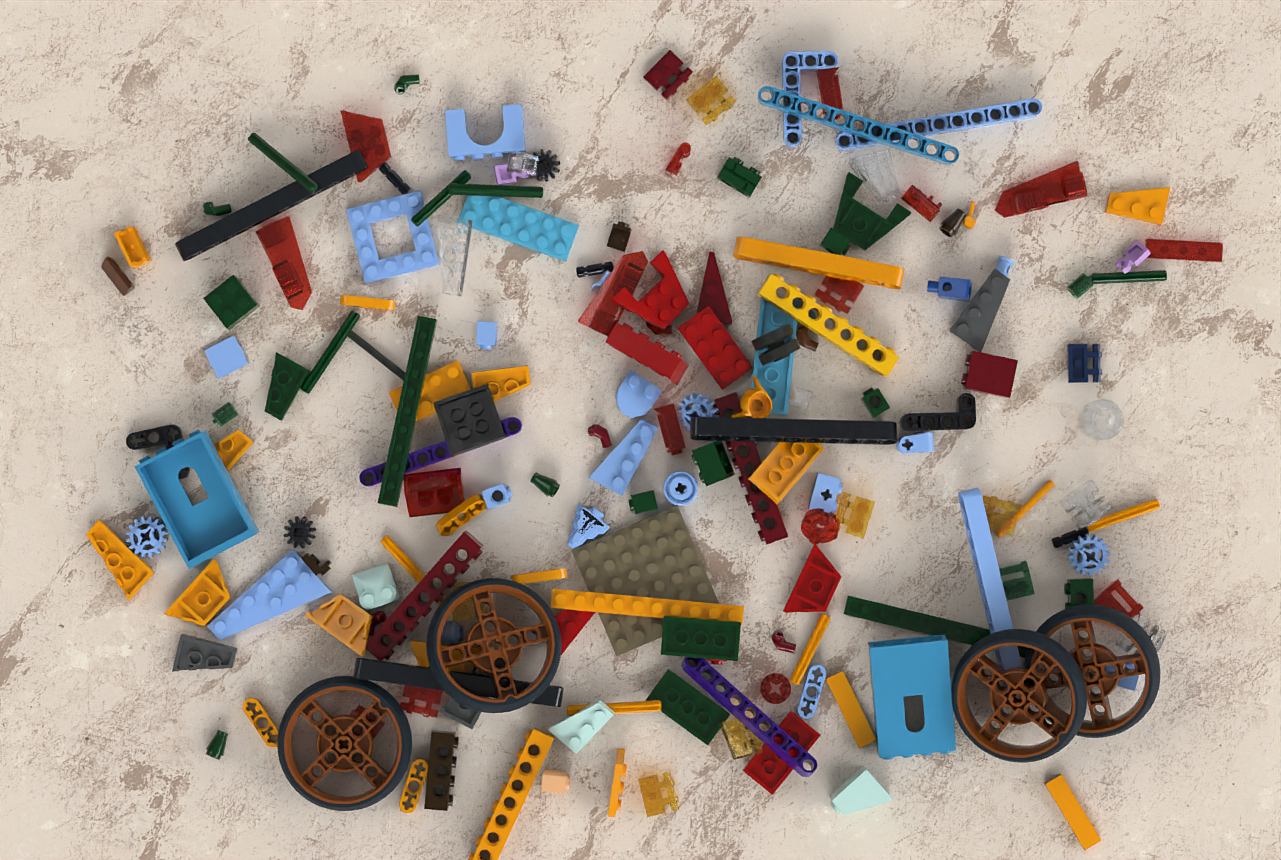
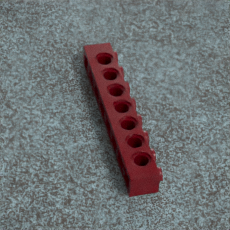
[713,392,788,544]
[366,530,484,661]

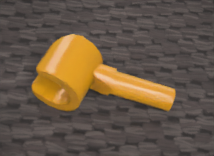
[963,201,977,229]

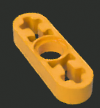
[339,295,396,311]
[436,494,486,536]
[511,568,567,584]
[243,697,279,747]
[399,758,428,813]

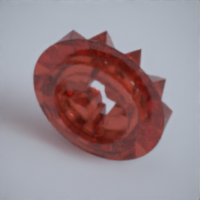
[760,673,791,704]

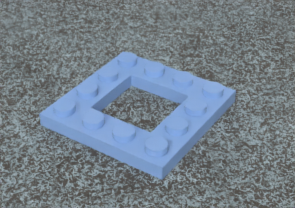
[346,190,440,284]

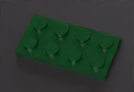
[661,616,741,661]
[646,669,730,745]

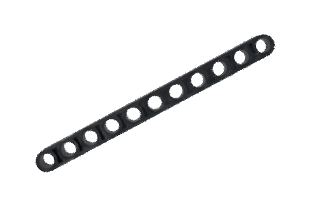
[175,150,369,261]
[690,417,897,445]
[353,658,564,707]

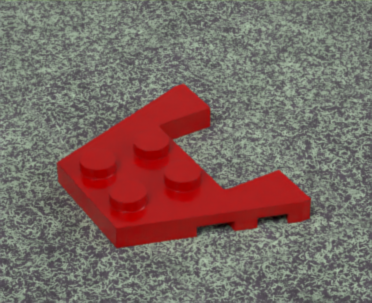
[611,250,690,330]

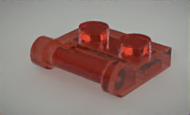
[665,142,691,178]
[1094,579,1144,630]

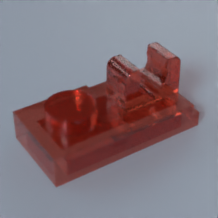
[901,185,942,222]

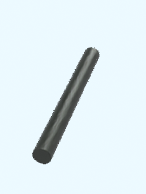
[347,331,405,381]

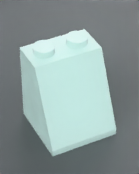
[829,766,892,815]

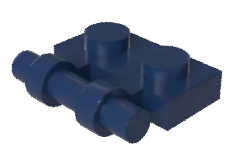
[1067,344,1102,383]

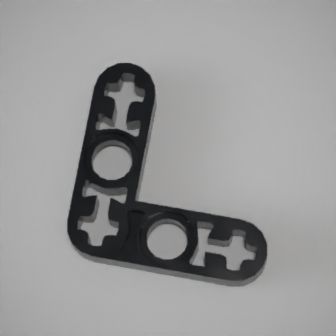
[126,424,190,479]

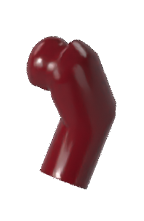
[588,424,612,448]
[368,611,387,636]
[772,630,796,653]

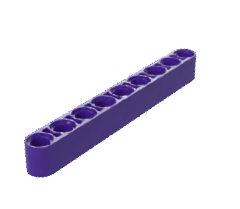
[359,417,522,486]
[681,657,818,777]

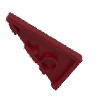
[696,251,732,325]

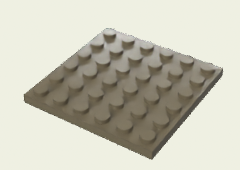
[572,505,719,656]

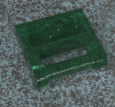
[999,560,1035,601]

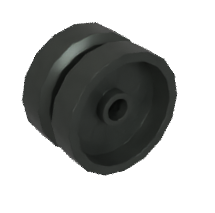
[751,324,801,366]

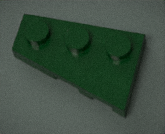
[265,352,310,421]

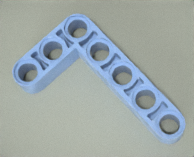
[782,51,838,148]

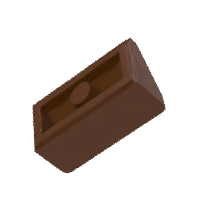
[101,257,135,296]

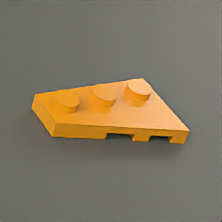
[471,365,531,402]
[608,748,627,817]

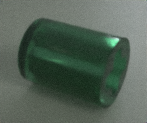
[1067,273,1094,299]
[212,402,239,427]

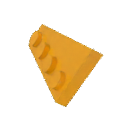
[86,519,156,601]

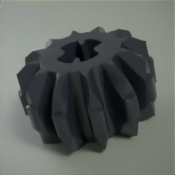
[528,149,560,182]
[284,516,316,548]

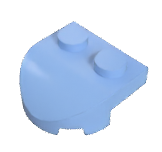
[615,370,662,418]

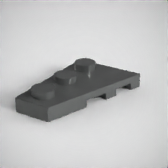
[172,634,238,672]

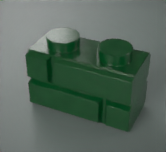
[717,157,762,198]

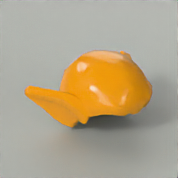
[731,376,773,418]

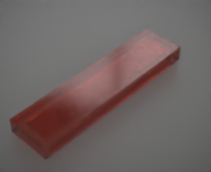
[1145,239,1223,262]

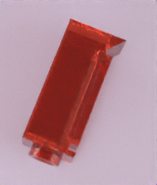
[817,67,843,120]
[653,403,686,456]

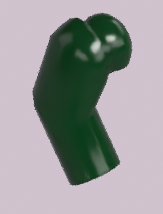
[394,74,420,95]

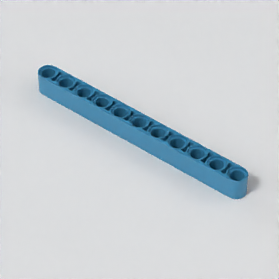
[757,86,959,165]

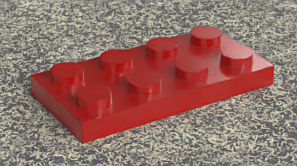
[677,306,753,390]
[742,710,821,795]

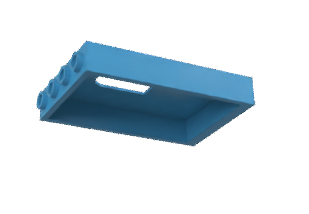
[135,429,260,569]
[868,634,956,760]

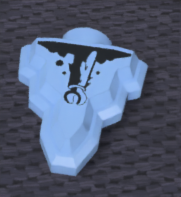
[567,504,610,549]

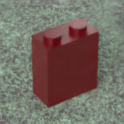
[961,351,1018,398]

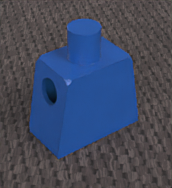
[927,277,972,302]

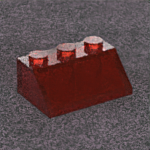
[404,468,465,518]

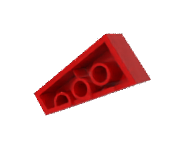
[606,323,689,385]

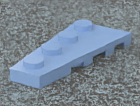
[589,419,658,496]

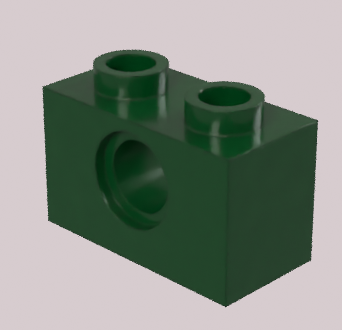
[1064,578,1094,609]

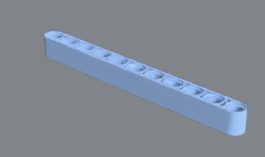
[835,99,1042,151]
[958,487,1022,687]

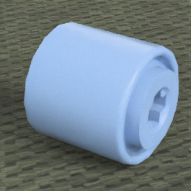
[663,471,698,506]

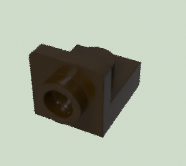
[607,221,632,252]
[301,553,332,576]

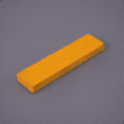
[825,670,876,748]
[1044,774,1101,850]

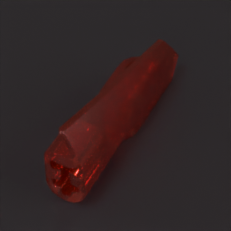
[994,161,1087,218]
[256,216,312,310]
[578,251,648,337]

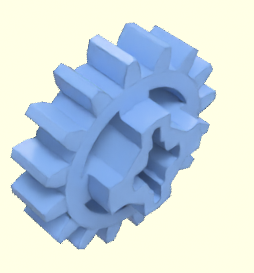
[677,393,719,432]
[126,516,169,558]
[1068,534,1111,576]

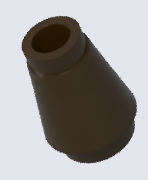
[939,208,966,237]

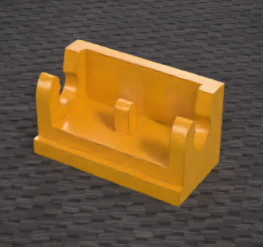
[114,226,151,269]

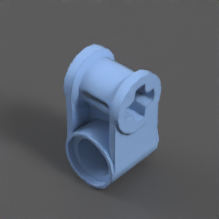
[896,432,935,453]

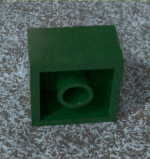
[203,275,260,330]
[692,441,735,486]

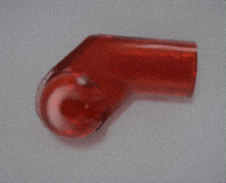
[646,322,672,335]

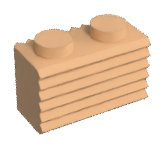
[541,769,570,794]

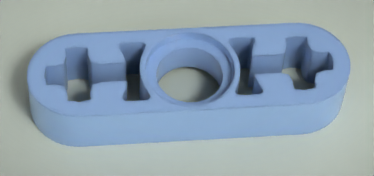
[797,664,826,719]

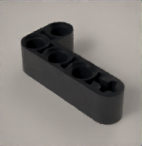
[899,393,976,431]

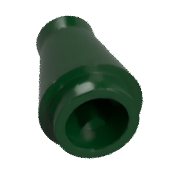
[530,472,560,497]
[206,730,228,760]

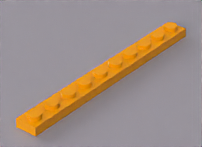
[550,588,744,625]

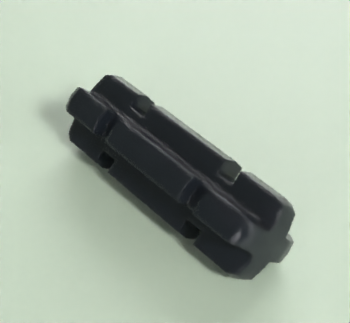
[379,162,410,195]
[576,261,614,278]
[1051,526,1089,548]

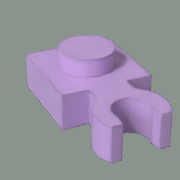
[493,163,529,185]
[1115,240,1151,274]

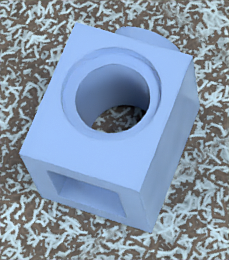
[476,321,498,350]
[481,484,512,509]

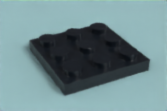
[433,384,506,457]

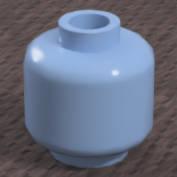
[441,621,464,646]

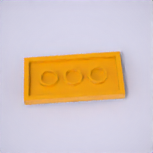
[388,360,471,422]
[748,442,824,504]

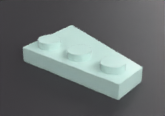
[548,700,615,754]

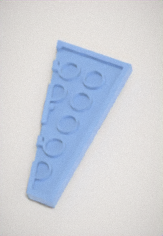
[207,549,332,640]

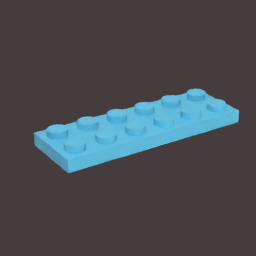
[458,195,579,262]
[751,298,799,415]

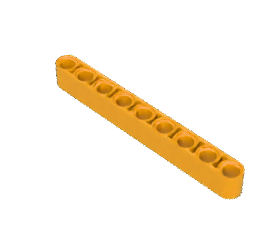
[733,236,904,289]

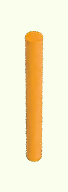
[995,480,1055,538]

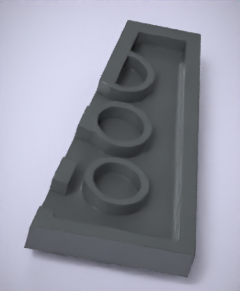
[950,268,1010,352]
[438,659,504,729]

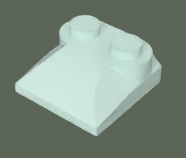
[352,563,400,611]

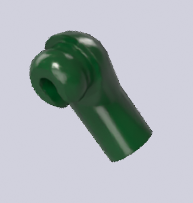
[203,202,232,216]

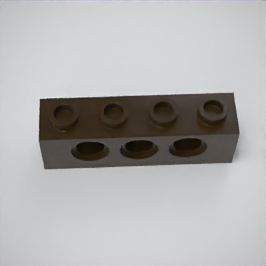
[424,730,459,811]

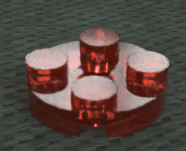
[801,508,840,545]

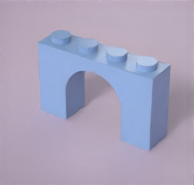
[445,104,526,161]

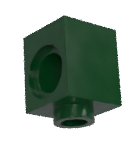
[820,228,851,256]
[861,387,890,418]
[628,490,658,514]

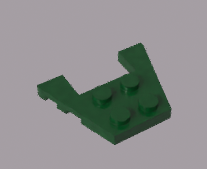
[833,172,912,251]

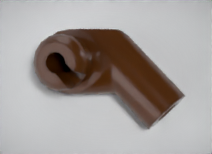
[796,326,819,352]

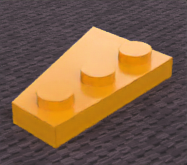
[1105,187,1170,225]
[214,430,254,472]

